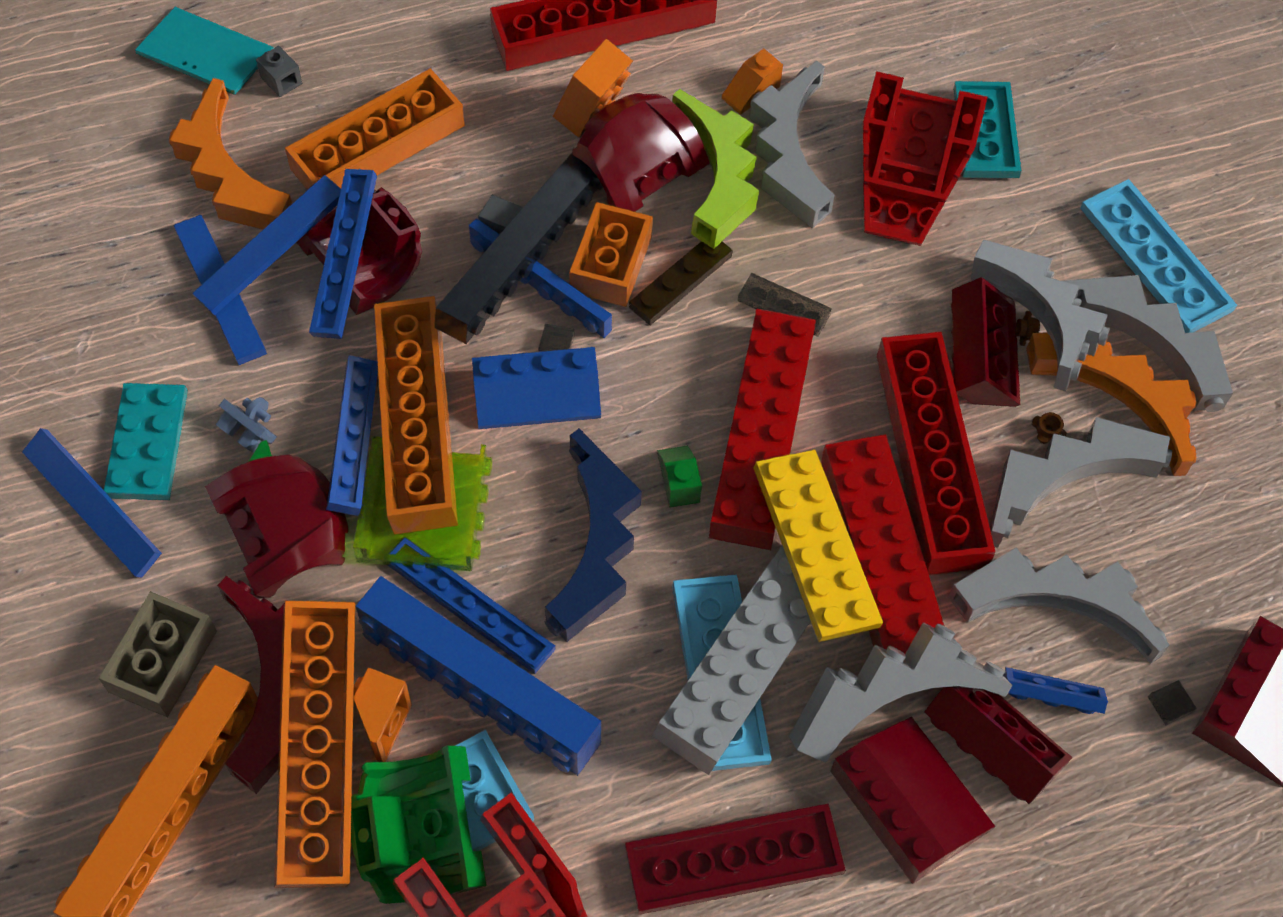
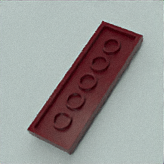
[625,803,846,915]

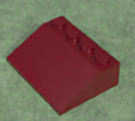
[1192,616,1283,787]
[830,717,996,884]

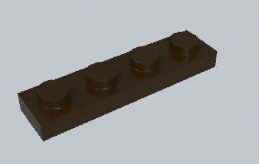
[629,241,733,326]

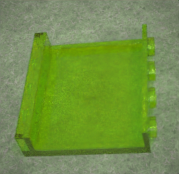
[353,436,492,571]

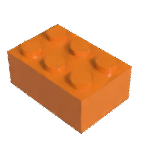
[553,39,633,138]
[569,202,653,307]

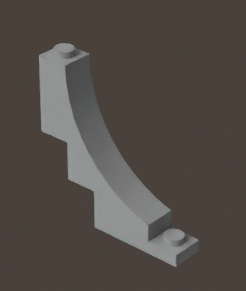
[1063,275,1233,412]
[990,417,1172,548]

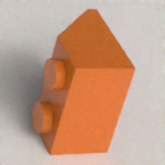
[353,667,412,762]

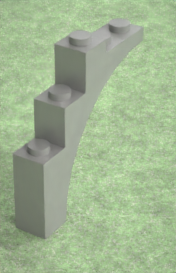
[750,60,835,229]
[971,240,1110,391]
[948,548,1170,664]
[789,623,1012,763]

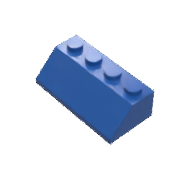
[472,347,601,429]

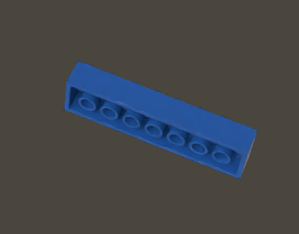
[356,576,601,776]

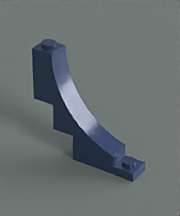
[545,428,642,642]

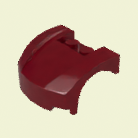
[572,93,710,212]
[296,187,422,315]
[205,454,349,598]

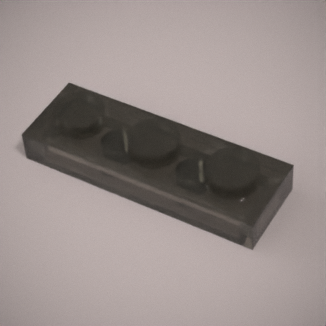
[738,273,832,337]

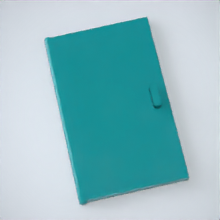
[135,7,274,95]

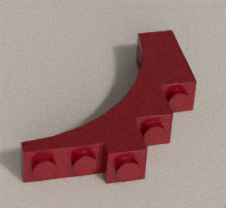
[217,576,285,794]

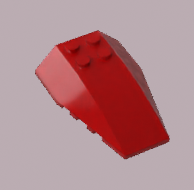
[863,71,988,246]

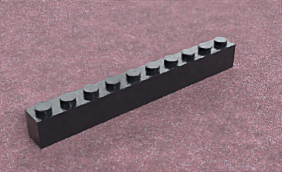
[435,147,603,344]

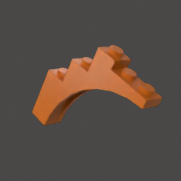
[169,78,292,229]
[1026,332,1196,476]

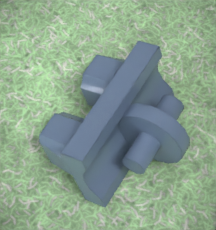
[216,397,277,453]

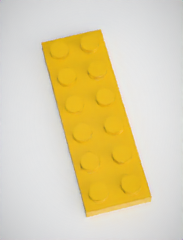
[753,450,883,642]

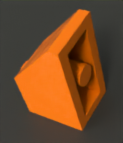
[721,48,783,115]

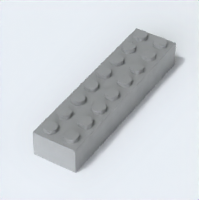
[652,546,811,775]

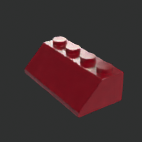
[950,277,1021,407]
[924,686,1073,805]

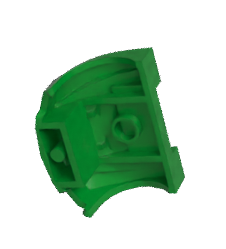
[351,745,487,904]

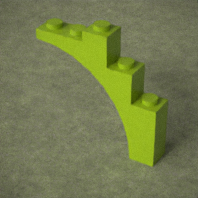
[672,89,759,249]

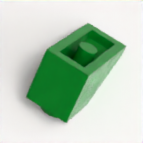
[657,445,702,508]

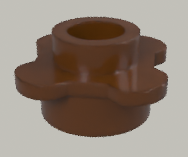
[1015,311,1040,346]
[1032,412,1067,444]

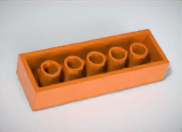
[285,68,465,190]

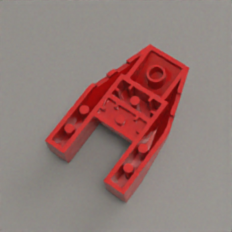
[393,792,587,917]

